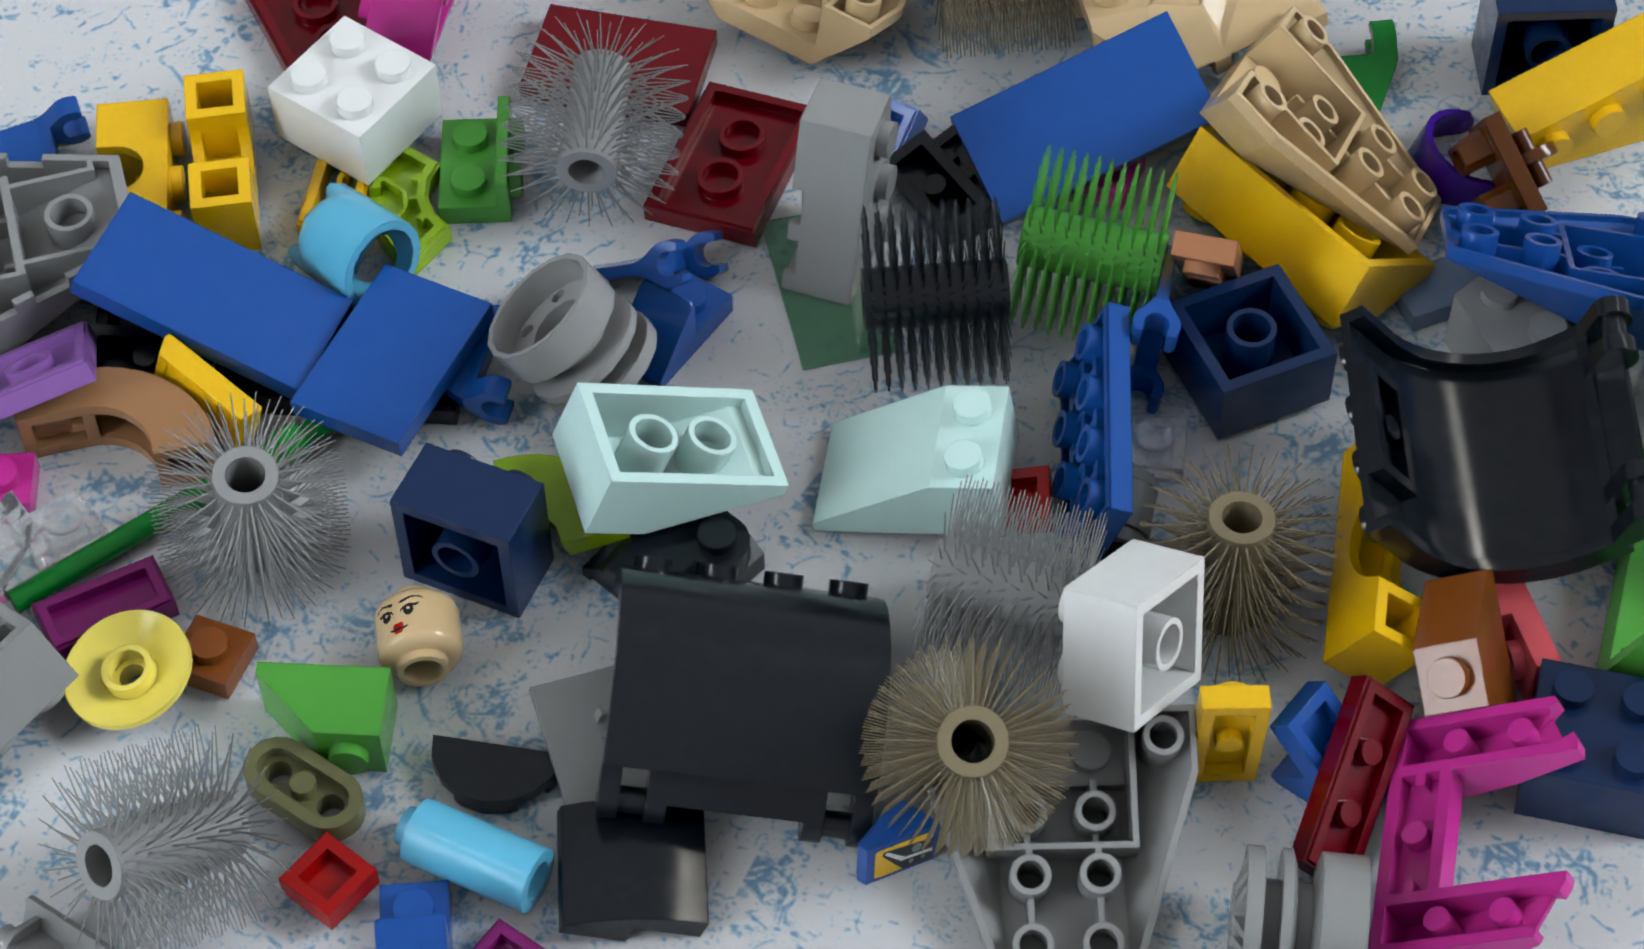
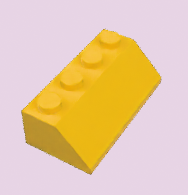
[1166,126,1435,329]

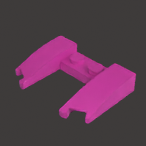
[1368,695,1585,949]

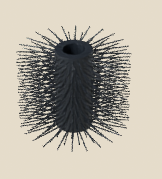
[860,196,1012,393]

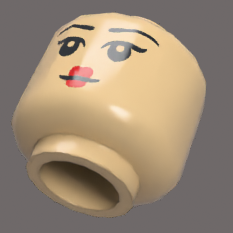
[374,585,464,687]

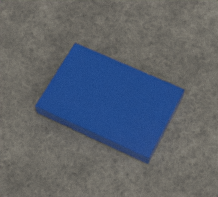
[290,264,495,456]

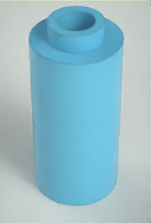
[395,798,554,914]

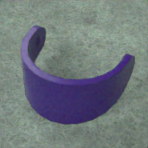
[1408,109,1496,206]

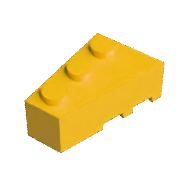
[1489,12,1644,168]

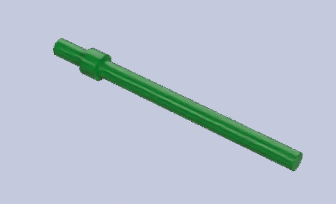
[6,420,336,614]

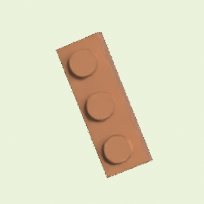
[1170,230,1245,289]

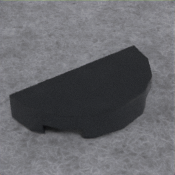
[432,735,557,814]

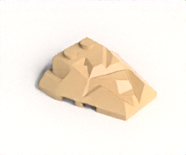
[1069,0,1328,75]

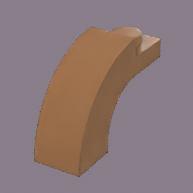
[15,367,218,491]

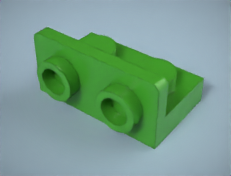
[438,96,525,224]

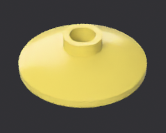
[64,609,193,730]

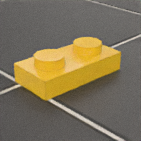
[1195,681,1272,782]

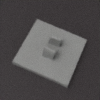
[529,666,649,805]

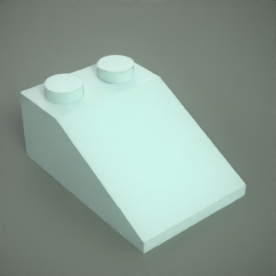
[552,382,789,534]
[813,385,1019,536]

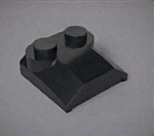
[582,511,765,599]

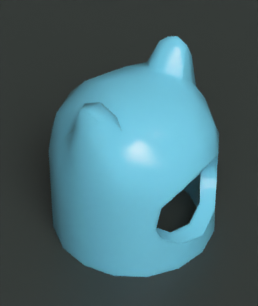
[288,183,421,306]

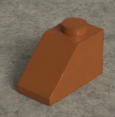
[1413,569,1517,717]

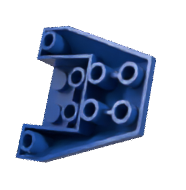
[1439,202,1644,351]

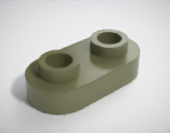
[243,737,366,841]

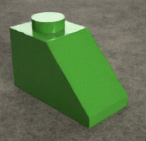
[255,662,398,775]

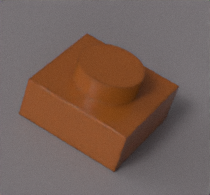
[185,614,259,699]

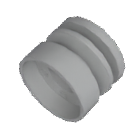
[487,253,657,417]
[1227,844,1372,949]

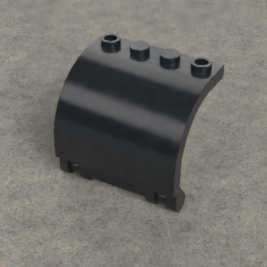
[1339,295,1644,584]
[594,554,891,848]

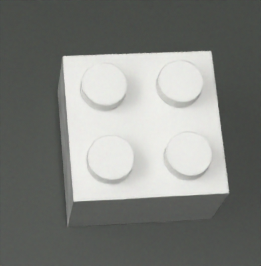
[268,16,443,186]
[1057,539,1205,733]

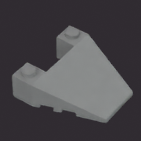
[0,153,128,355]

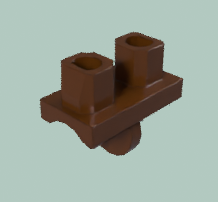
[1448,111,1558,211]

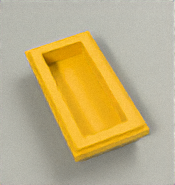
[154,333,262,448]

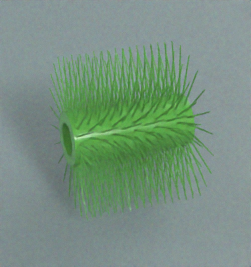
[1009,145,1178,355]

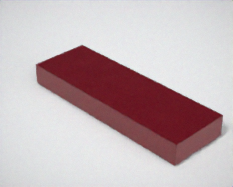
[1292,675,1415,877]

